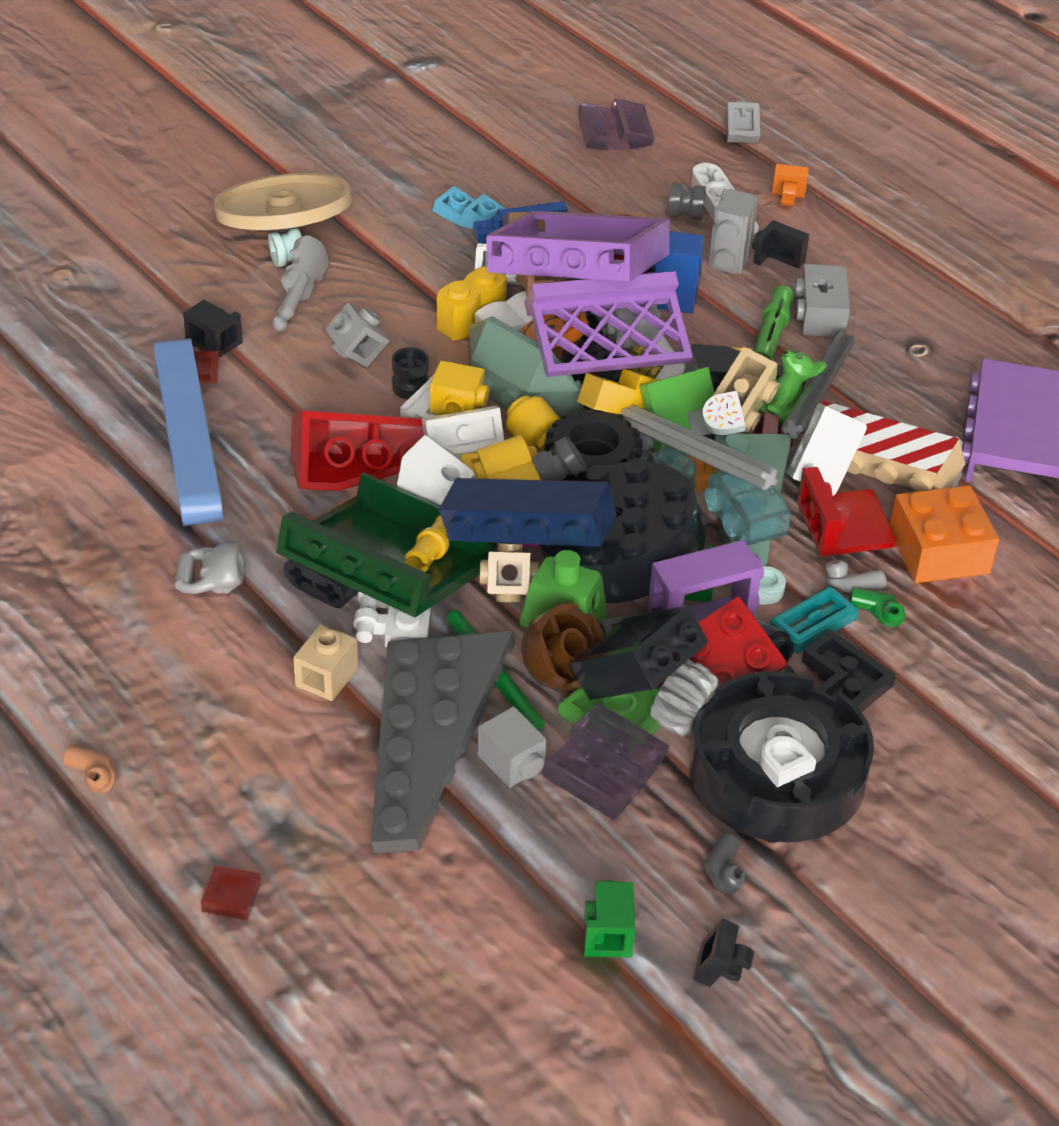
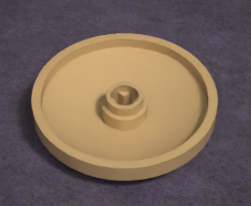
[214,173,352,231]

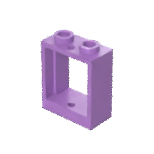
[647,540,764,622]

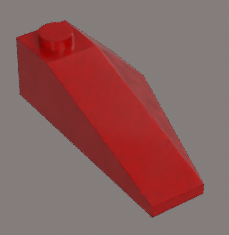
[290,411,424,492]

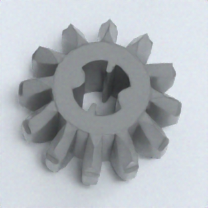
[651,660,719,737]

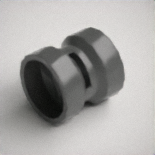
[668,182,706,220]
[532,436,587,481]

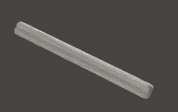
[621,405,778,490]

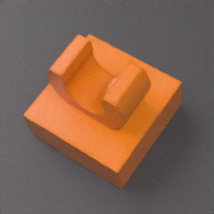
[772,164,809,207]

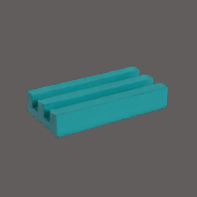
[769,586,859,654]

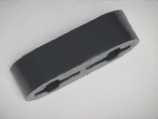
[283,559,357,608]

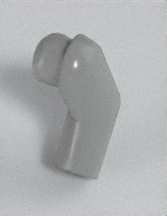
[825,560,886,594]

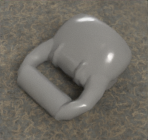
[175,542,245,594]

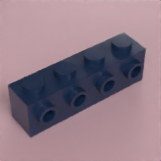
[438,478,617,547]

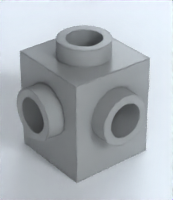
[325,302,390,367]

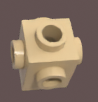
[480,544,539,602]

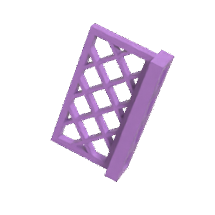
[524,271,693,377]

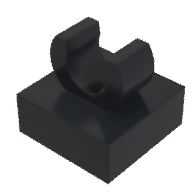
[693,918,754,987]

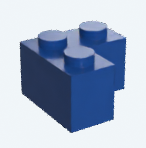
[649,231,704,314]

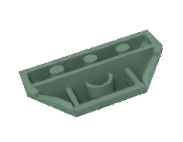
[469,316,584,420]

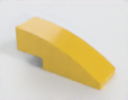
[577,369,659,414]

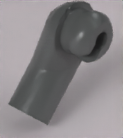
[704,833,746,894]

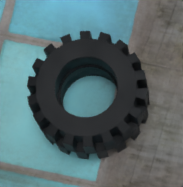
[544,410,643,481]

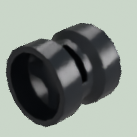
[392,347,429,399]

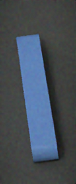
[153,338,223,526]

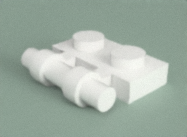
[353,591,432,647]

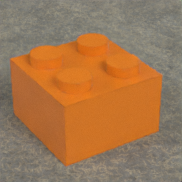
[889,485,999,583]

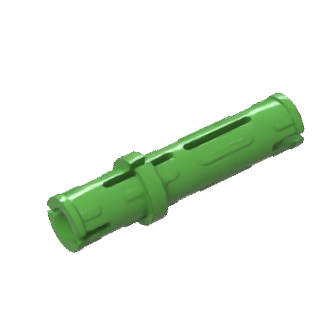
[753,286,795,361]

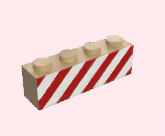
[801,401,965,492]

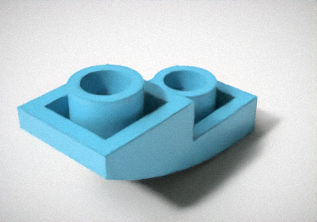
[432,186,506,230]

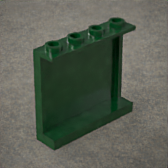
[276,472,496,618]

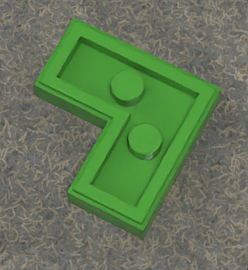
[640,367,714,460]

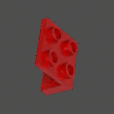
[797,467,897,557]
[672,596,787,699]

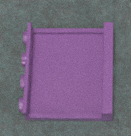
[962,358,1059,482]

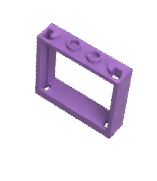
[487,211,670,282]

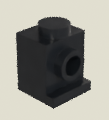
[183,300,243,360]

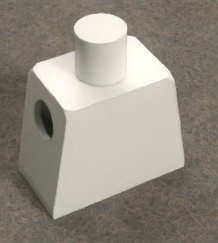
[396,435,475,506]

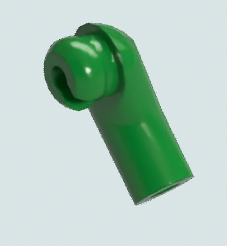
[849,587,905,627]

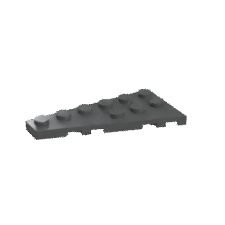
[371,631,516,854]

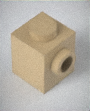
[294,624,358,701]

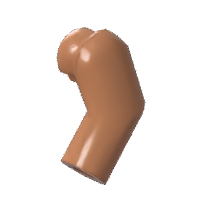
[63,745,116,794]

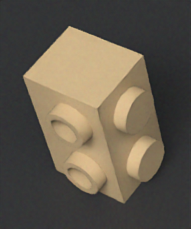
[712,347,780,434]

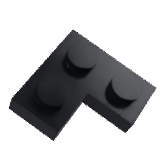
[801,630,896,712]

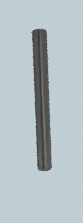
[782,330,855,439]

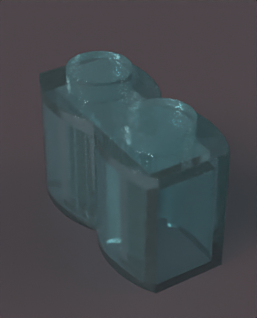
[705,471,790,546]

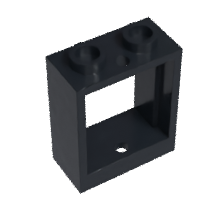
[569,605,709,700]

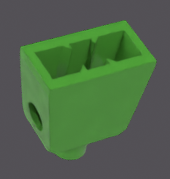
[519,550,608,628]

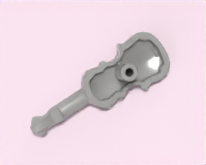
[272,235,329,331]

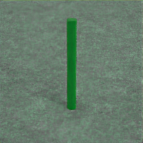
[446,610,545,731]

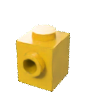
[430,361,490,415]

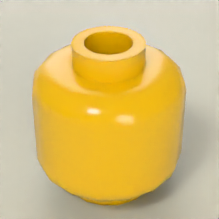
[505,395,561,451]

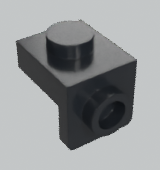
[752,220,809,269]

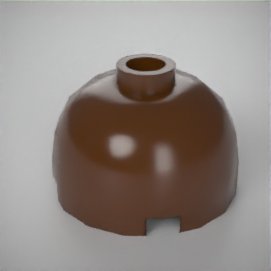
[521,603,604,691]

